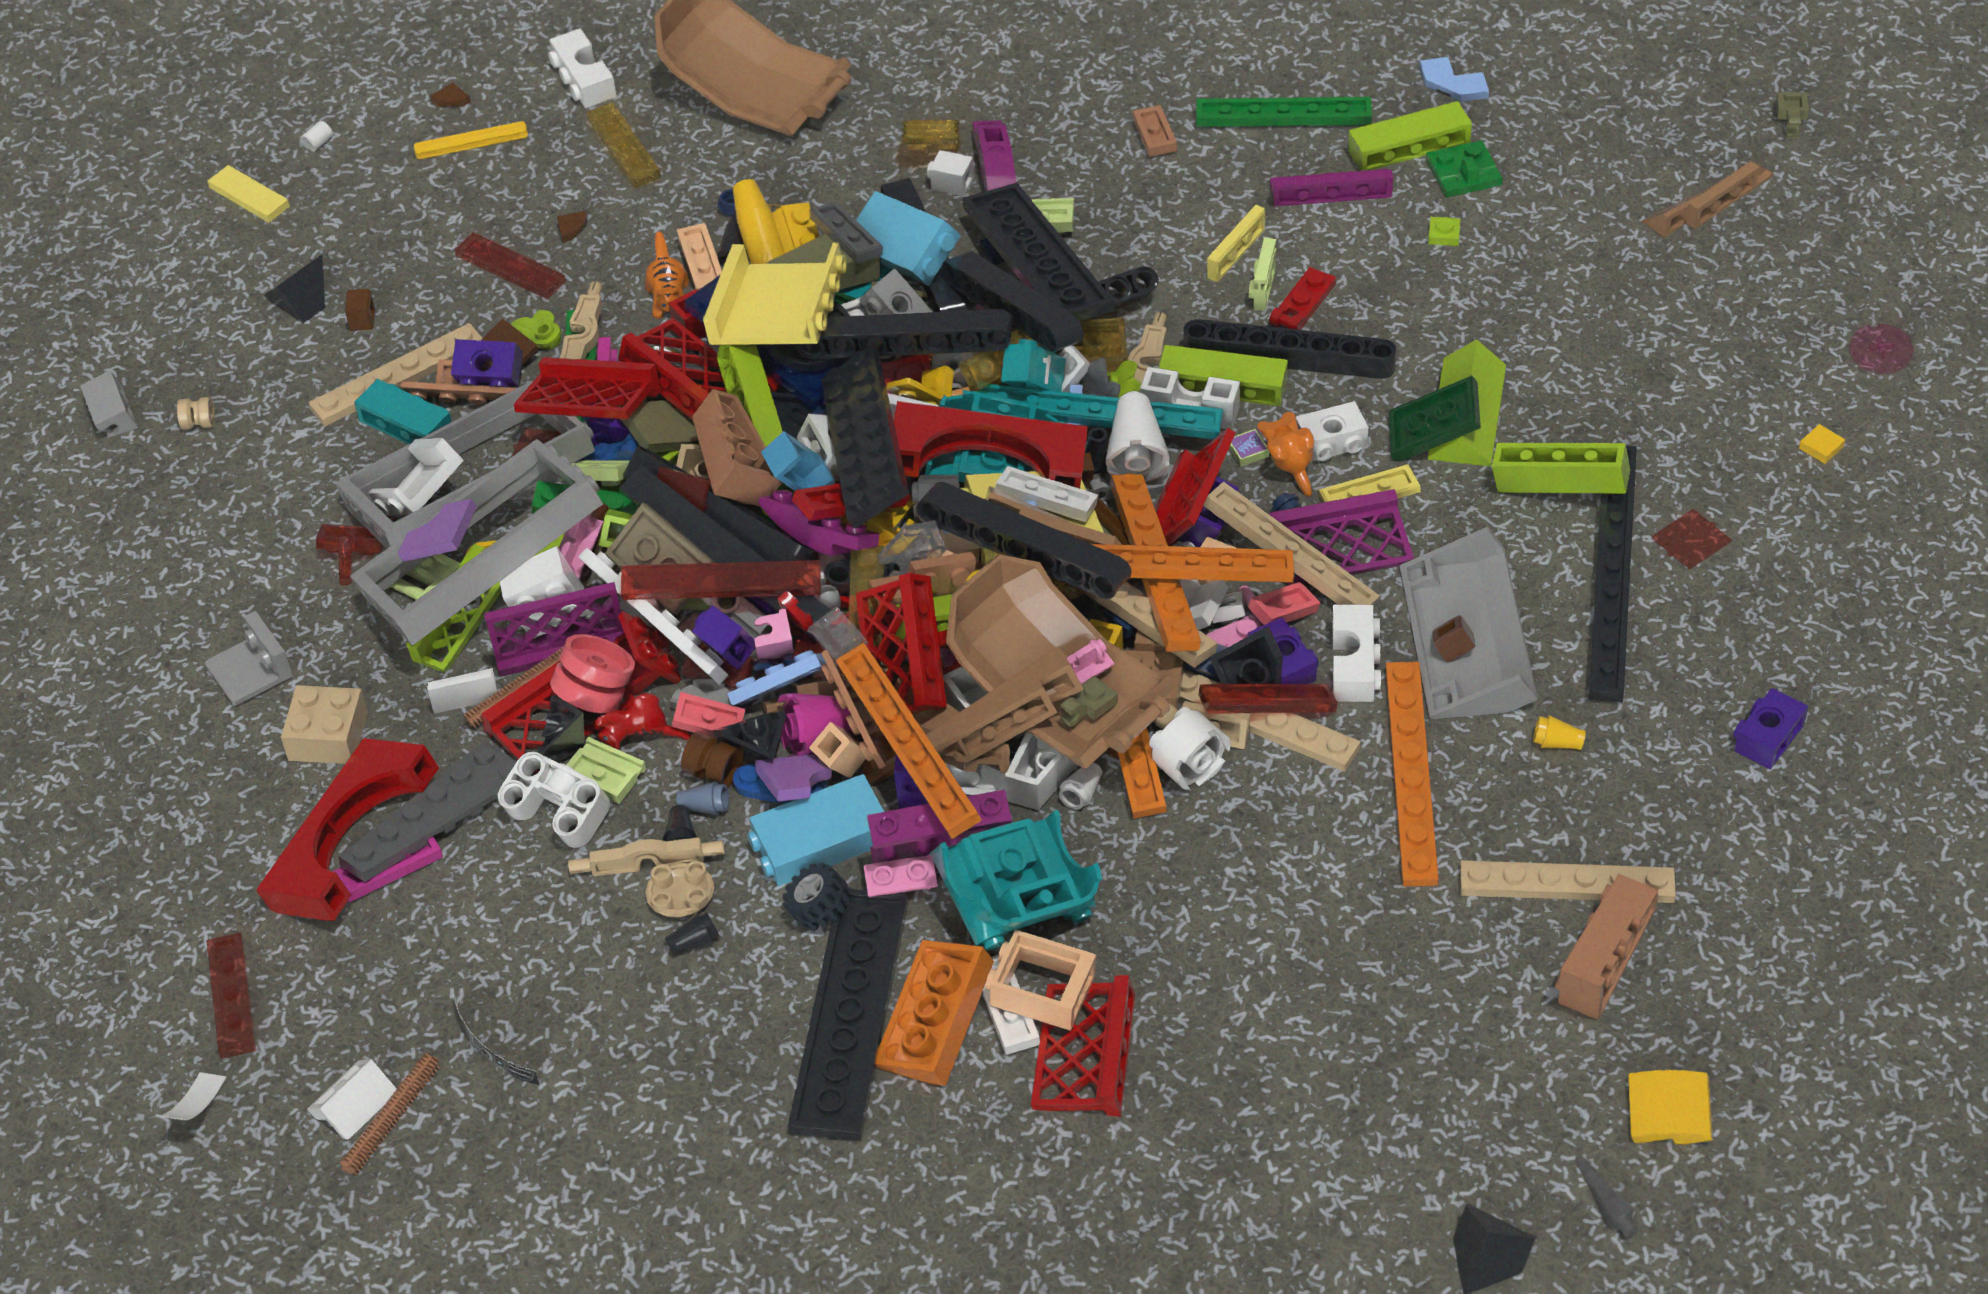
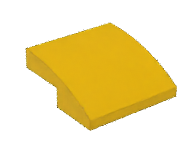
[1629,1070,1713,1145]

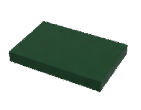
[1389,376,1481,461]

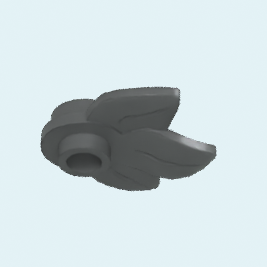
[1079,358,1120,398]

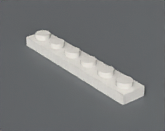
[578,548,728,685]

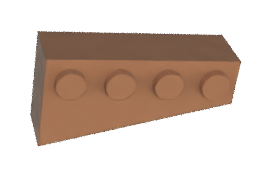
[692,389,782,507]
[1555,874,1658,1020]

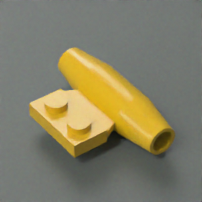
[733,179,820,264]

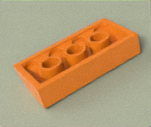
[876,940,994,1086]

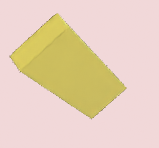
[207,165,290,223]
[1207,205,1265,282]
[1319,464,1421,503]

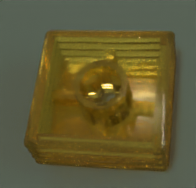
[901,119,962,150]
[1072,318,1128,373]

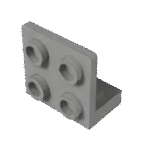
[205,611,293,706]

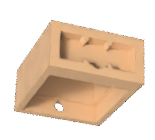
[986,930,1096,1031]

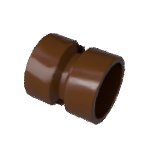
[681,731,744,788]

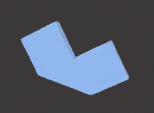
[1419,57,1489,102]

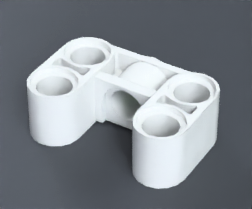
[498,752,610,848]

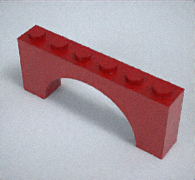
[893,401,1088,489]
[256,738,439,922]

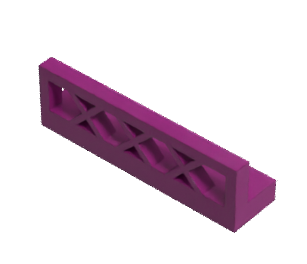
[1270,169,1393,207]

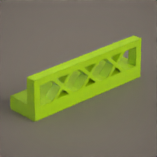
[406,544,502,673]

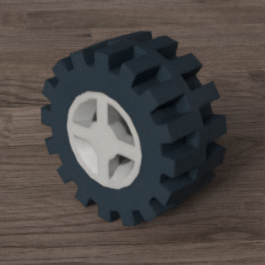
[782,862,850,930]

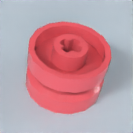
[550,634,635,713]

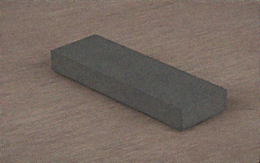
[810,201,883,264]

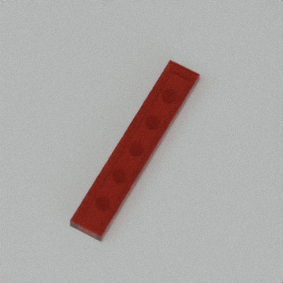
[621,560,821,600]

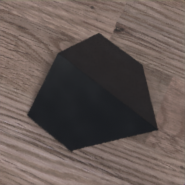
[264,254,326,324]
[1209,627,1283,702]
[537,695,585,769]
[713,710,786,759]
[1453,1204,1537,1294]

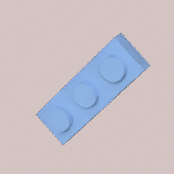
[727,650,826,706]

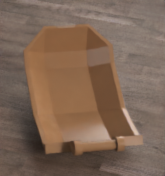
[655,0,852,136]
[946,554,1175,769]

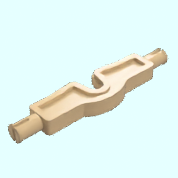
[560,281,603,360]
[1128,312,1167,384]
[568,838,725,876]

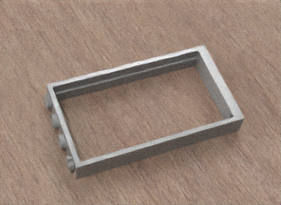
[335,381,595,549]
[350,439,603,646]

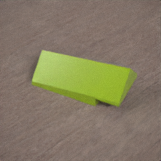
[1428,339,1506,467]

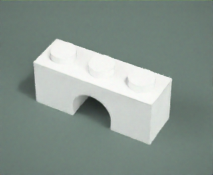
[548,28,617,108]
[1140,367,1240,430]
[1332,605,1381,702]

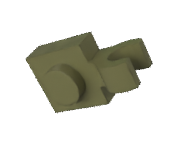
[1776,92,1809,138]
[1060,676,1118,727]

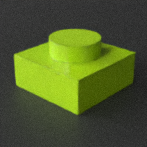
[1428,217,1461,246]

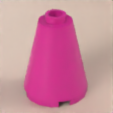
[778,693,861,757]

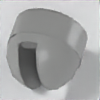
[814,585,841,612]

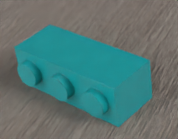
[354,379,452,445]

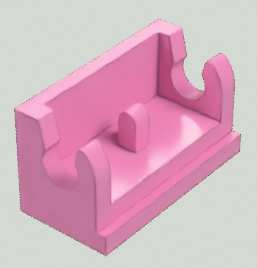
[754,609,794,663]

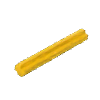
[414,121,528,159]

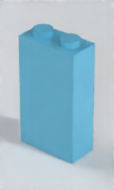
[856,191,961,286]
[747,774,884,886]

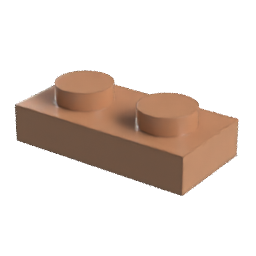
[1133,105,1177,157]

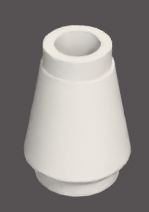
[1059,762,1102,810]

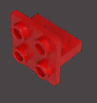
[613,611,682,695]

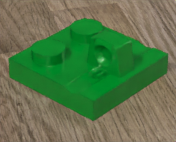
[1426,140,1503,198]

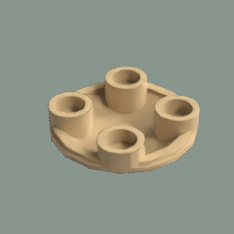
[645,861,714,917]

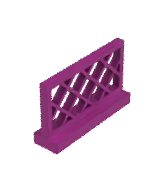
[1269,489,1414,586]
[484,582,624,677]

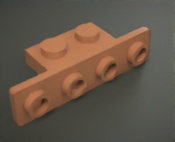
[400,359,517,405]
[869,551,984,605]
[821,649,886,769]

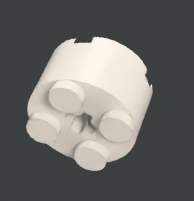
[1149,707,1231,790]

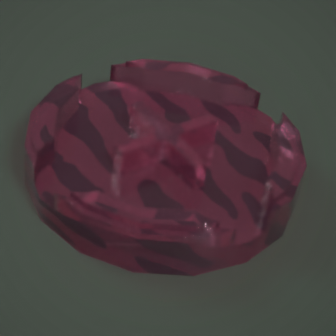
[1850,324,1914,374]

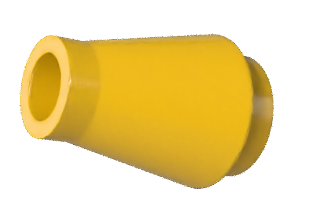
[1533,715,1586,750]

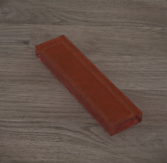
[454,232,566,300]
[1198,684,1338,713]
[206,932,257,1059]

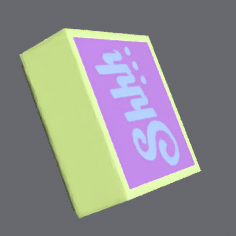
[1229,429,1269,467]

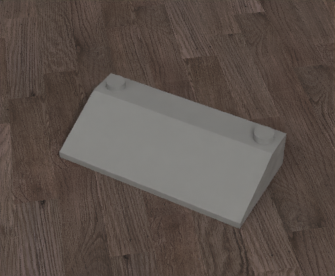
[1400,527,1538,719]

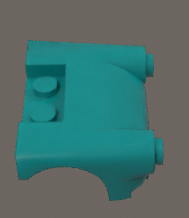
[925,390,1064,482]
[930,810,1102,951]

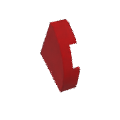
[778,591,814,632]

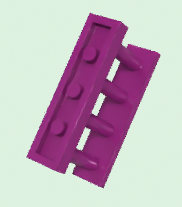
[867,789,1012,871]

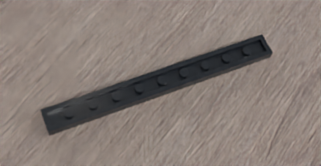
[1589,446,1637,702]

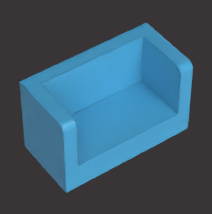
[761,431,835,491]

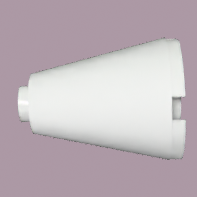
[1105,391,1170,481]

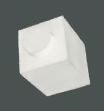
[927,150,974,196]

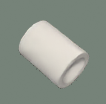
[300,121,333,152]

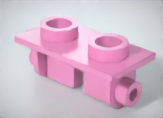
[558,514,604,579]
[1058,639,1115,701]
[864,855,938,897]

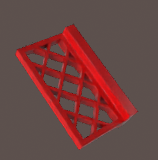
[618,318,727,420]
[513,357,661,419]
[1155,427,1236,546]
[856,573,947,714]
[481,660,635,776]
[1031,975,1136,1117]

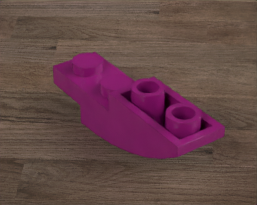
[972,120,1016,191]
[759,490,879,556]

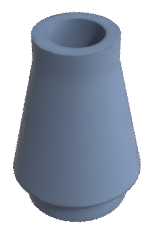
[676,781,729,815]

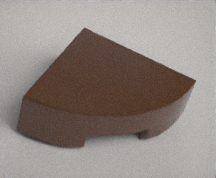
[430,83,471,107]
[557,211,588,243]

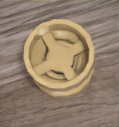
[177,397,215,429]

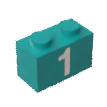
[1001,339,1066,392]

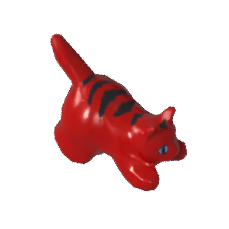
[593,693,691,750]

